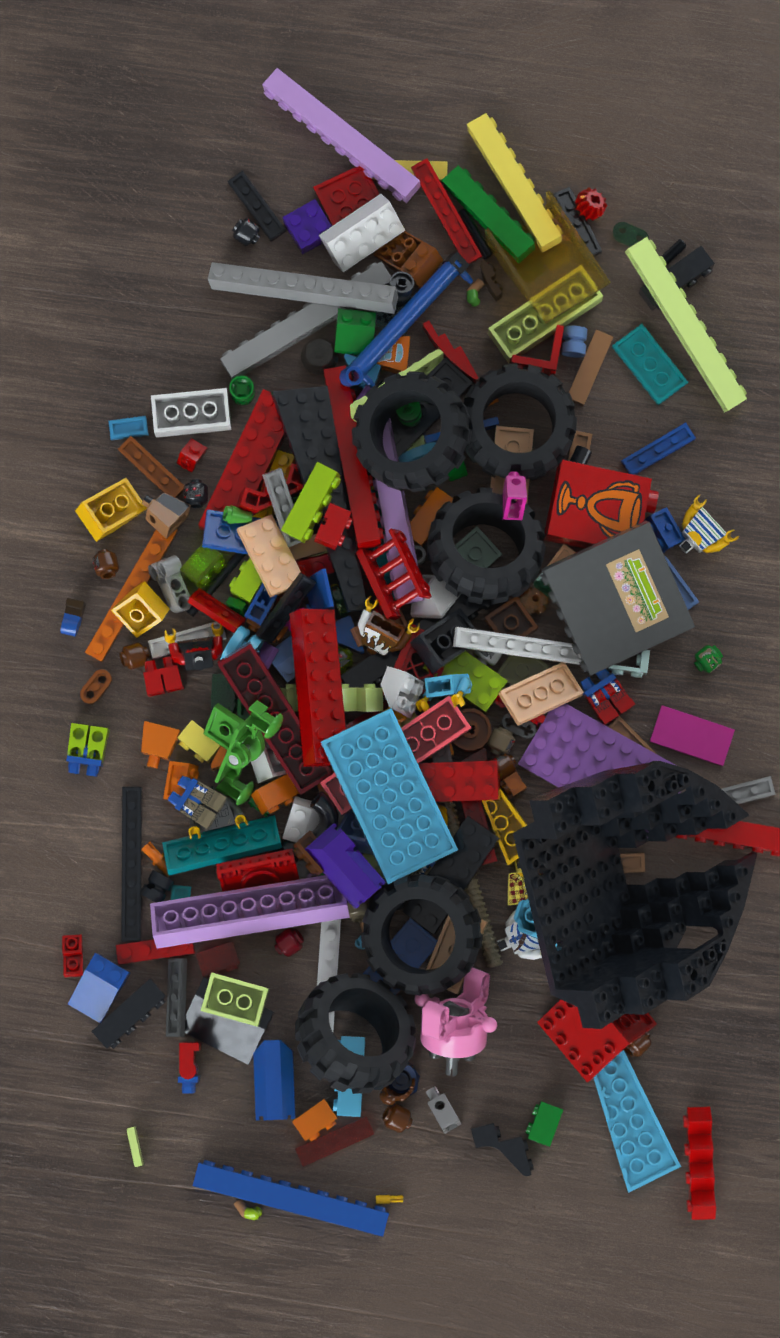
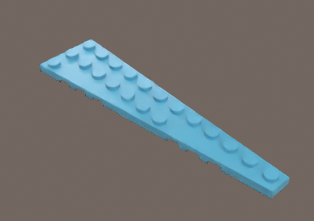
[593,1050,681,1193]

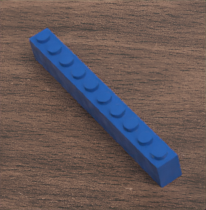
[193,1160,389,1237]

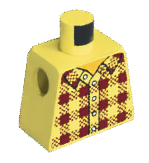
[507,861,528,906]

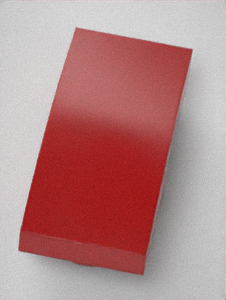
[62,934,84,977]

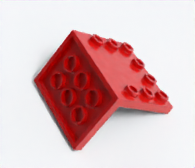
[537,1000,657,1083]

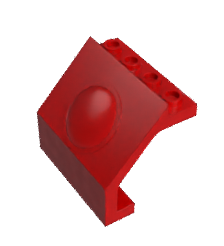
[216,848,299,892]

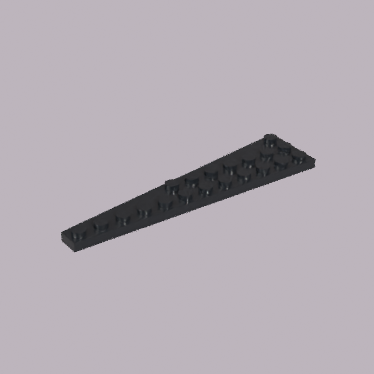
[271,386,366,612]

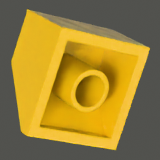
[111,581,170,638]

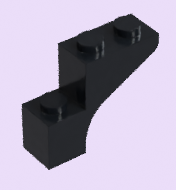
[471,1123,534,1176]

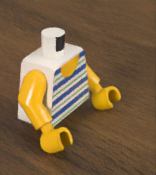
[679,495,739,554]

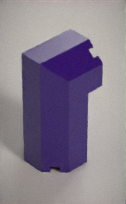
[305,823,386,909]

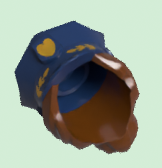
[379,1063,420,1105]

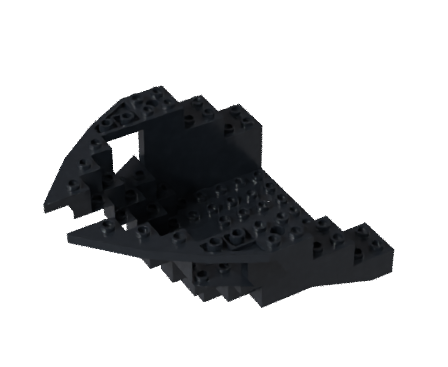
[513,761,757,1029]

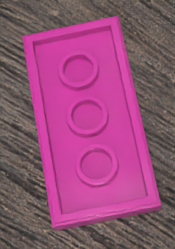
[650,705,735,767]

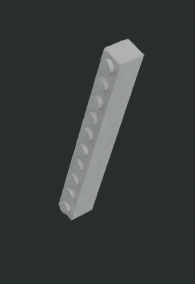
[220,261,391,379]
[208,262,398,314]

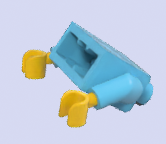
[416,674,472,712]

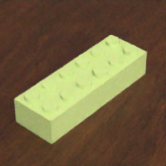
[488,266,603,364]

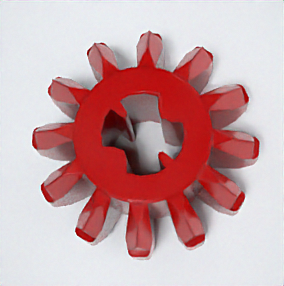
[574,187,608,221]

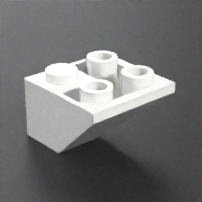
[411,575,461,619]
[381,666,424,719]

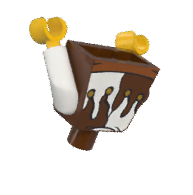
[358,596,420,655]

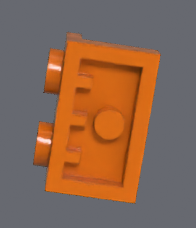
[163,761,199,800]

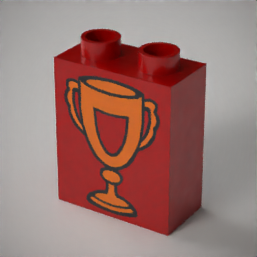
[544,460,659,549]

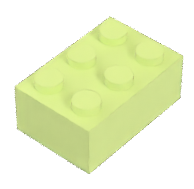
[201,972,269,1027]

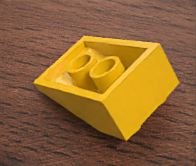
[75,478,147,542]

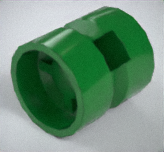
[229,375,255,405]
[396,402,422,427]

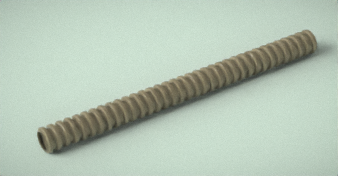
[437,801,503,968]

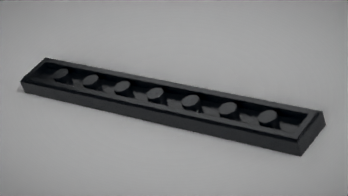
[121,787,142,942]

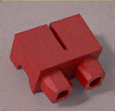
[143,656,184,697]

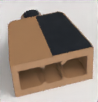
[142,493,190,539]

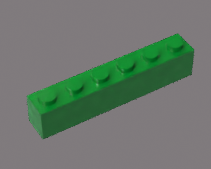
[442,165,535,263]

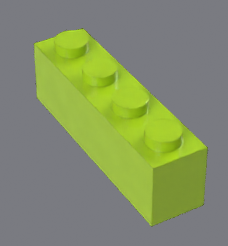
[281,462,341,544]

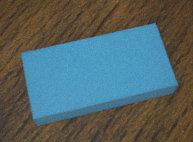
[108,416,149,440]

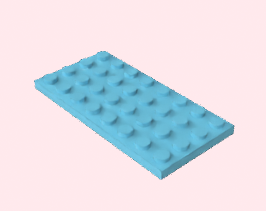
[320,708,458,884]

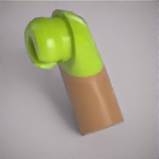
[234,1199,262,1220]

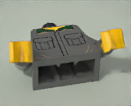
[188,786,248,839]

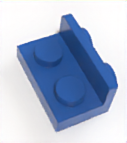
[644,507,685,553]

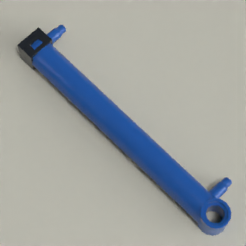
[339,252,473,388]

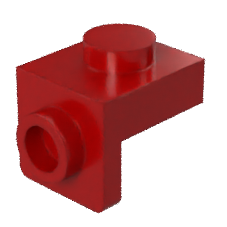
[177,438,207,472]

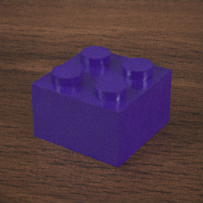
[283,199,332,255]

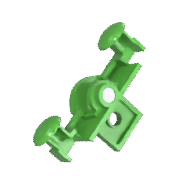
[203,700,283,806]

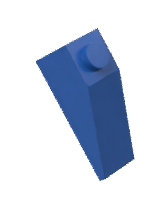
[244,583,279,626]

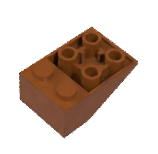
[373,231,444,288]

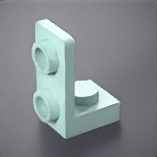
[608,650,650,678]

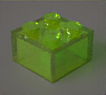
[180,545,225,589]

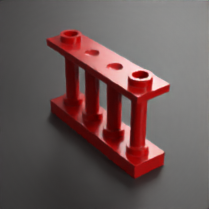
[356,528,432,620]

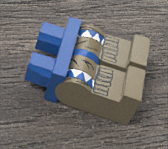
[168,776,228,830]

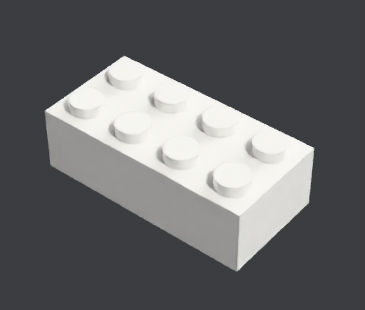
[319,194,405,272]
[151,388,232,438]

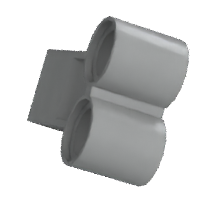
[148,555,192,613]

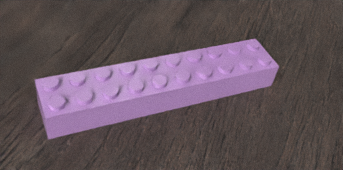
[150,875,350,949]

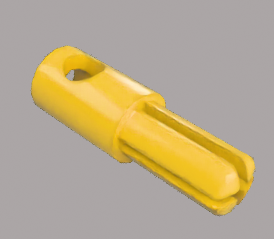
[376,1195,404,1204]

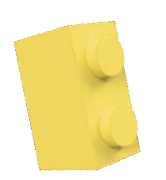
[177,720,221,763]

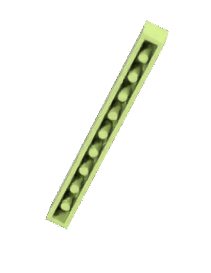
[625,237,747,413]

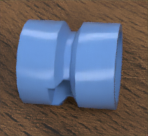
[561,326,587,358]

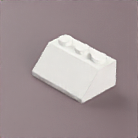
[251,738,287,784]

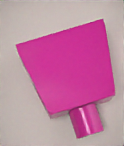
[503,471,527,520]

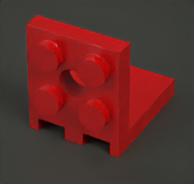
[511,325,564,376]

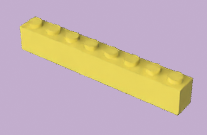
[467,113,563,253]

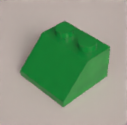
[334,308,376,355]

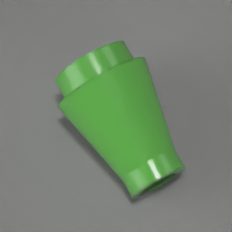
[223,505,253,524]

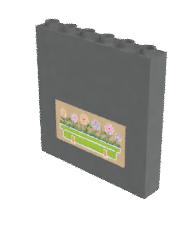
[541,521,695,675]

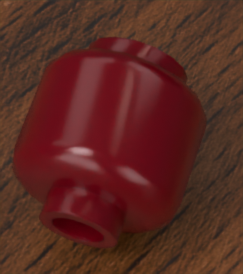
[274,928,304,957]

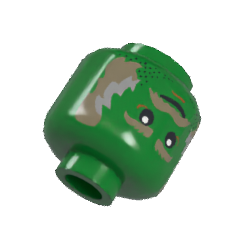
[694,645,723,673]

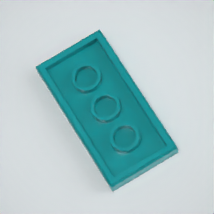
[612,324,688,405]

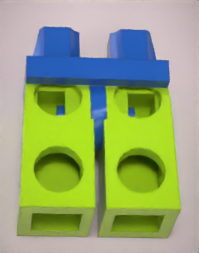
[66,723,110,777]

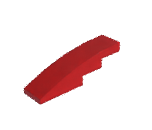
[422,321,479,384]

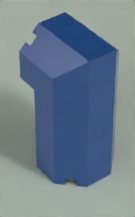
[253,1040,296,1120]

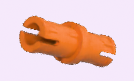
[141,842,170,878]

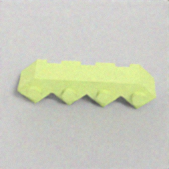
[280,684,383,712]

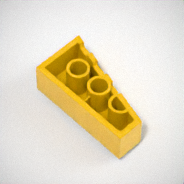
[482,787,527,866]

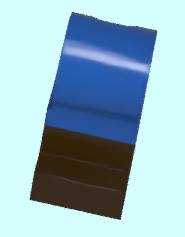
[60,598,86,637]

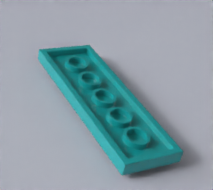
[162,815,282,875]

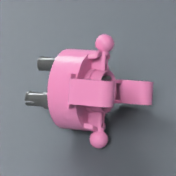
[414,967,497,1076]

